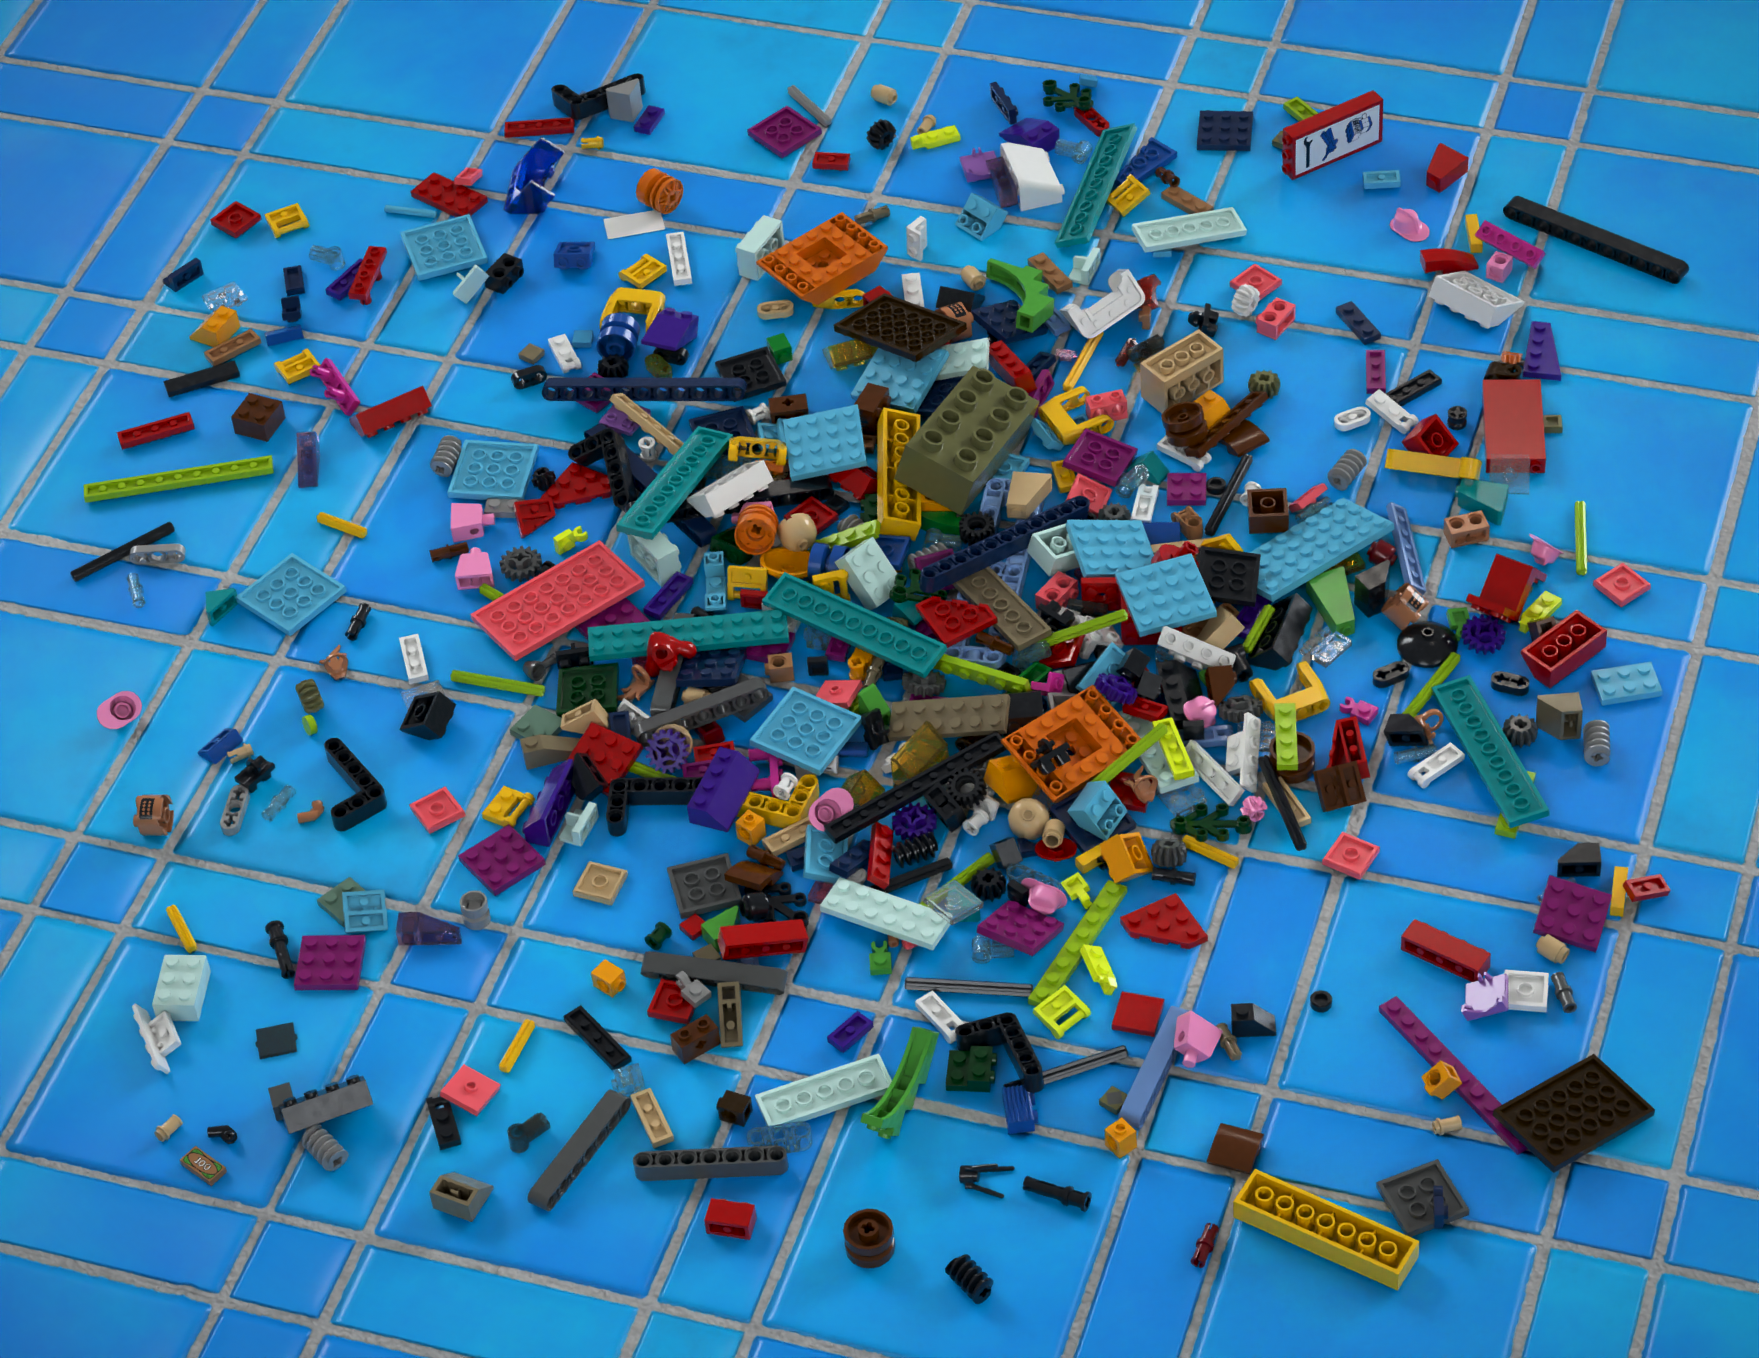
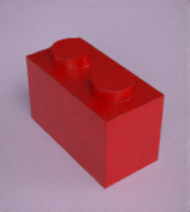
[704,1198,757,1240]

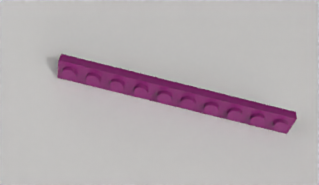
[1379,996,1528,1155]

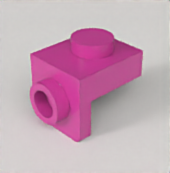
[1031,672,1065,696]

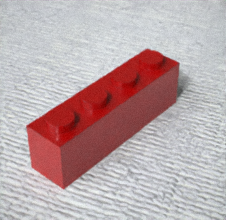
[989,340,1037,393]
[717,919,808,960]
[1401,919,1491,982]

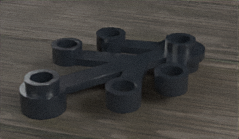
[744,882,809,928]

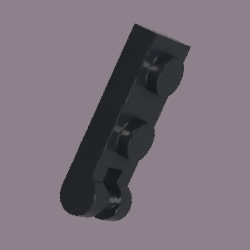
[426,1096,461,1150]

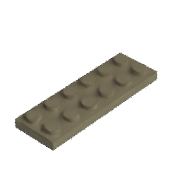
[952,566,1052,652]
[888,694,1011,741]

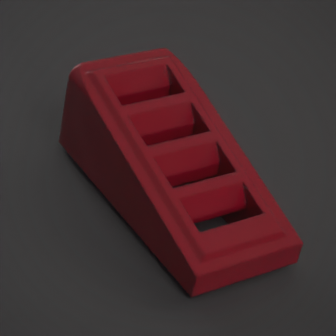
[694,711,725,745]

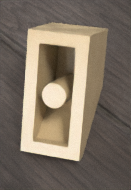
[560,699,609,734]

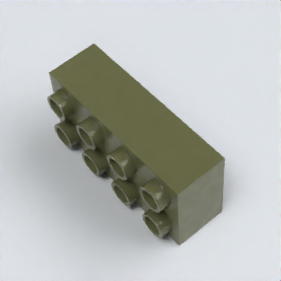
[894,366,1040,515]

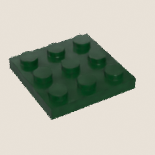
[556,663,619,718]

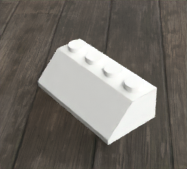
[686,460,774,519]

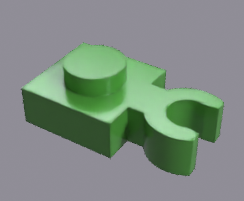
[1446,607,1470,641]
[869,941,892,975]

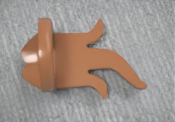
[319,645,348,680]
[618,664,655,701]
[1414,709,1443,747]
[1124,765,1158,804]

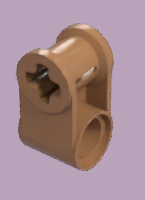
[1171,506,1203,540]

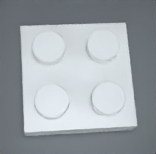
[1504,970,1549,1013]

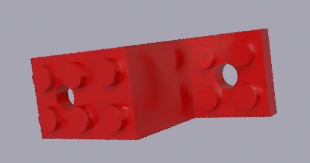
[1466,553,1547,623]
[1081,577,1182,645]

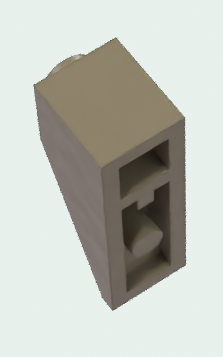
[520,734,581,770]
[717,981,743,1048]

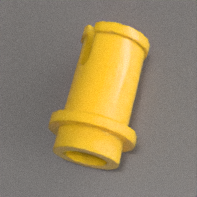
[581,136,604,150]

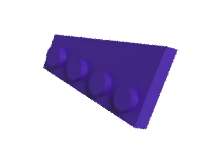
[1523,321,1561,381]

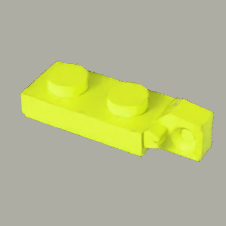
[910,125,961,150]
[1519,590,1562,634]
[1080,944,1118,995]

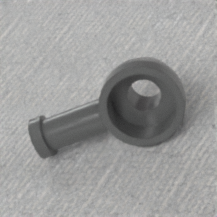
[523,653,557,681]

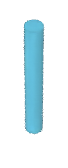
[384,205,437,218]

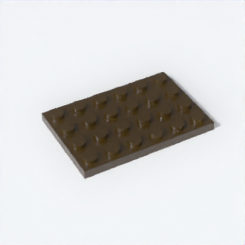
[834,293,967,362]
[1493,1054,1655,1173]

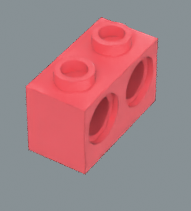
[1255,297,1296,340]
[1085,389,1128,423]
[1035,571,1079,610]

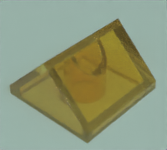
[841,769,885,809]

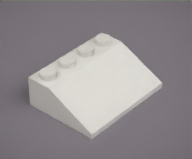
[1429,271,1525,329]

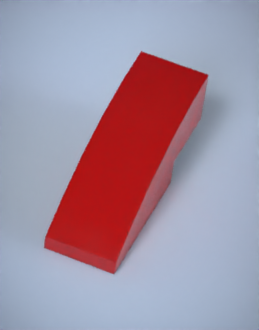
[1420,248,1479,275]

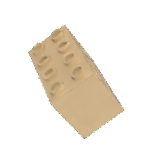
[1140,329,1224,414]

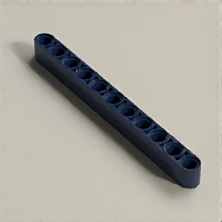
[542,378,747,401]
[584,423,718,548]
[919,496,1090,593]

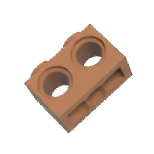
[1443,510,1490,548]

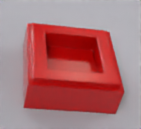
[679,913,705,941]

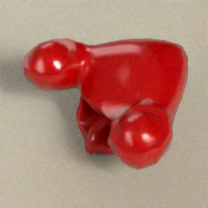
[644,632,697,677]

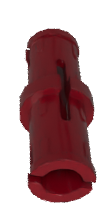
[1191,1223,1219,1268]

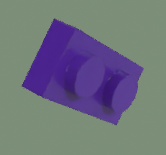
[634,105,665,135]
[827,1011,874,1053]

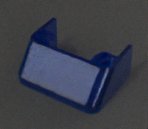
[503,137,565,214]

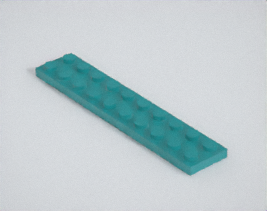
[1055,123,1137,248]
[616,426,733,540]
[762,572,947,678]
[588,610,789,661]
[1431,675,1550,828]

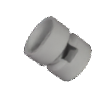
[460,890,491,930]

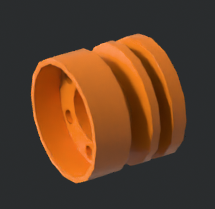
[636,168,684,214]
[734,504,779,555]

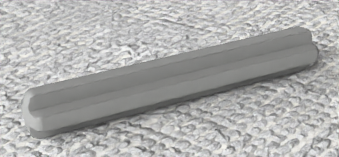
[787,85,832,126]

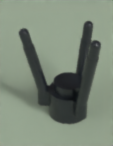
[959,1163,1015,1198]

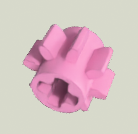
[1240,796,1268,822]

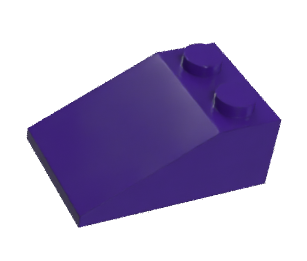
[999,118,1060,152]
[641,308,699,351]

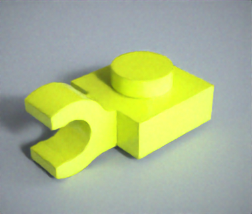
[553,526,588,555]
[1061,872,1092,910]

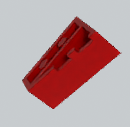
[1327,716,1370,779]

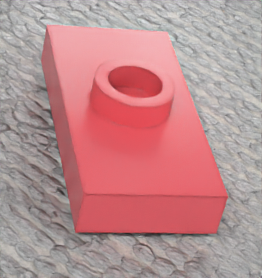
[454,167,483,186]
[1288,483,1328,513]

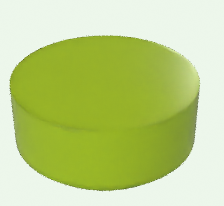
[302,714,318,736]

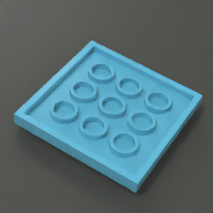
[401,214,488,281]
[850,348,950,414]
[783,404,867,481]
[448,440,539,500]
[1065,520,1154,578]
[236,553,347,636]
[1115,553,1217,637]
[750,687,862,776]

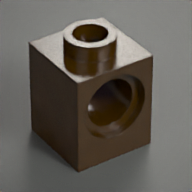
[716,1090,753,1127]

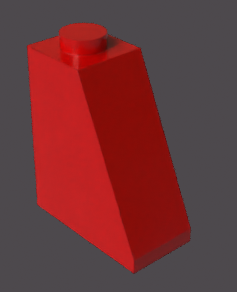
[1426,143,1469,193]

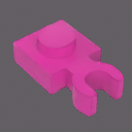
[1340,697,1379,726]

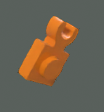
[1501,351,1523,365]
[755,459,790,475]

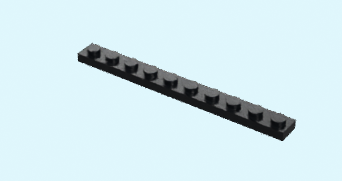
[824,731,1007,844]

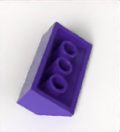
[687,747,760,832]
[522,759,575,847]

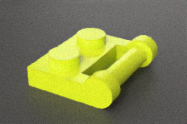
[1033,985,1091,1039]

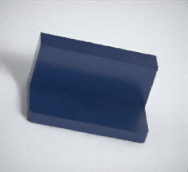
[163,258,204,292]

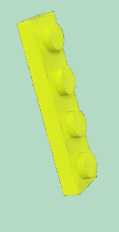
[1152,717,1195,781]

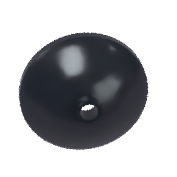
[1397,621,1458,668]

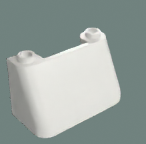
[1000,142,1065,211]
[1059,269,1145,338]

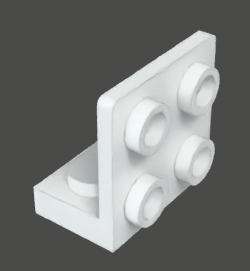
[1070,615,1124,660]

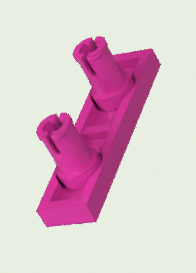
[1475,220,1545,269]
[310,358,360,416]
[748,748,783,799]

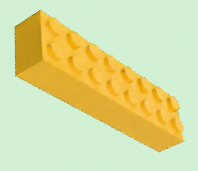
[877,407,921,541]
[1233,1169,1419,1291]

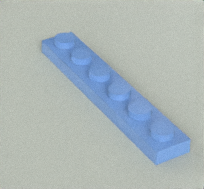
[1386,502,1426,595]

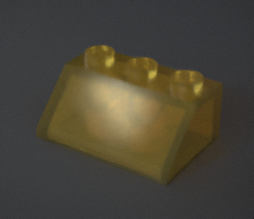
[822,339,878,371]
[890,720,949,787]

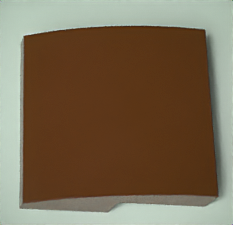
[1218,419,1270,457]
[1313,761,1367,812]
[724,860,783,891]
[1207,1123,1264,1175]

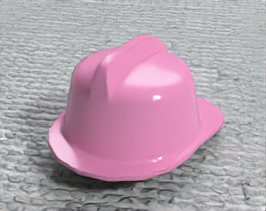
[1389,207,1430,242]
[1529,534,1564,566]
[97,691,142,729]
[1183,696,1217,728]
[808,787,854,832]
[1021,878,1067,915]

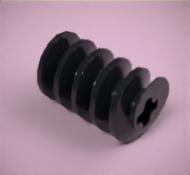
[891,831,938,868]
[945,1254,993,1304]

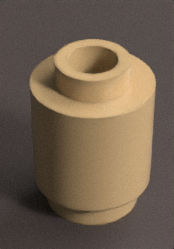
[871,84,898,106]
[961,265,986,291]
[682,687,712,704]
[1042,819,1065,848]
[1536,934,1570,964]

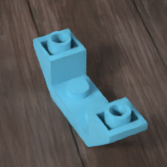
[704,551,727,611]

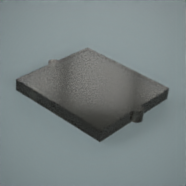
[255,1022,298,1059]

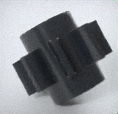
[532,467,556,491]

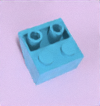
[955,192,1008,241]
[1067,781,1128,840]

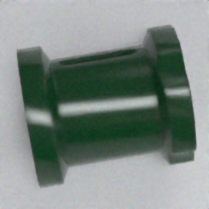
[644,922,672,950]

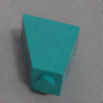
[1455,478,1509,526]

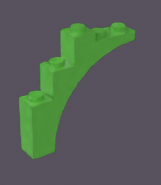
[986,258,1054,333]
[860,1027,939,1139]

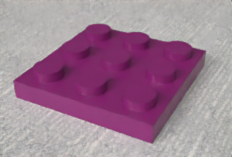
[747,106,822,158]
[1062,428,1138,487]
[575,598,650,640]
[458,824,546,896]
[1533,875,1612,953]
[976,900,1064,956]
[294,935,366,990]

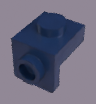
[281,296,302,322]

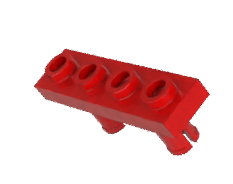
[348,246,387,305]

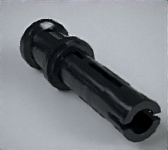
[265,920,295,979]
[1023,1176,1092,1212]

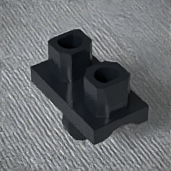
[1188,303,1219,337]
[1038,600,1075,632]
[555,643,594,669]
[860,708,890,750]
[1030,738,1071,776]
[234,755,275,793]

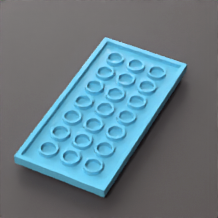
[1249,498,1395,602]

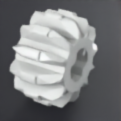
[1231,284,1260,317]

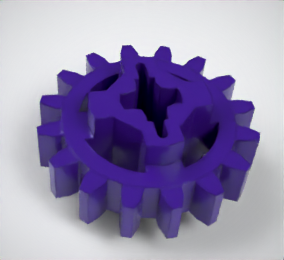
[1461,614,1506,655]
[1094,673,1138,705]
[645,729,690,774]
[892,802,937,842]

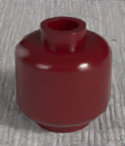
[1367,539,1398,566]

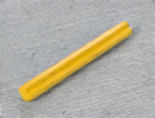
[1063,332,1104,391]

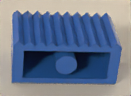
[1002,1085,1039,1134]

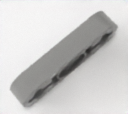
[129,544,186,565]
[220,785,250,836]

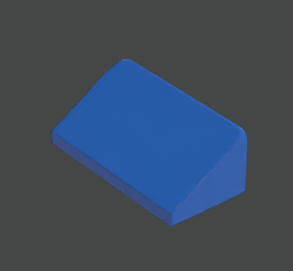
[264,324,304,346]
[1143,522,1180,545]
[197,728,243,764]
[837,742,869,758]

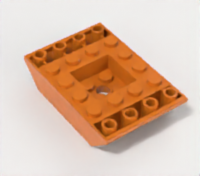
[756,212,888,305]
[1001,685,1141,803]

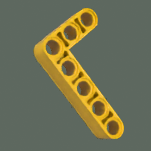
[1384,449,1482,480]
[737,774,820,829]

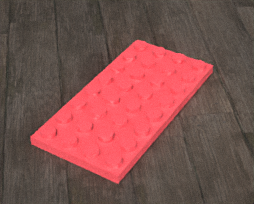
[470,540,645,662]

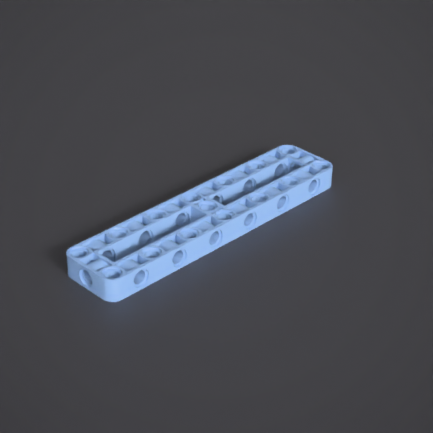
[944,478,1044,670]

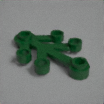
[1043,80,1094,112]
[889,568,948,603]
[1170,803,1252,842]

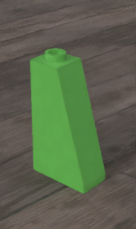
[1306,566,1355,639]

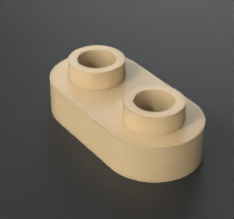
[757,300,794,320]

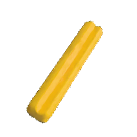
[317,512,368,539]
[1182,835,1239,869]
[166,905,198,953]
[499,1019,535,1073]

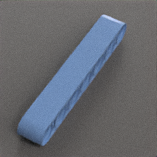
[1118,1006,1189,1129]

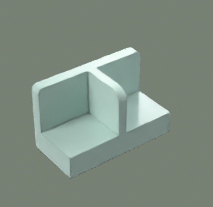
[1068,247,1101,285]
[453,264,489,304]
[559,802,599,847]

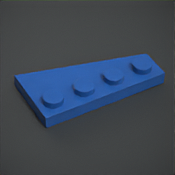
[1114,137,1177,190]

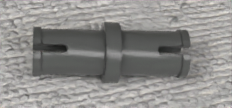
[1551,972,1577,1013]

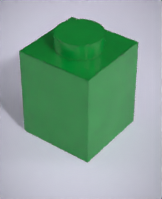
[766,333,793,365]

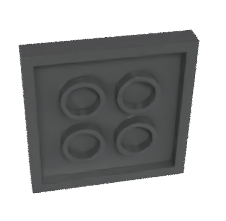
[667,853,742,919]
[1376,1159,1469,1237]

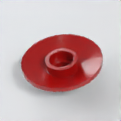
[1035,838,1077,862]

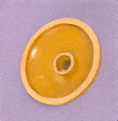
[759,547,810,579]

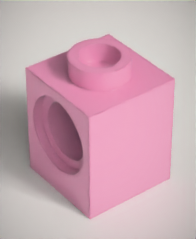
[1486,251,1513,283]

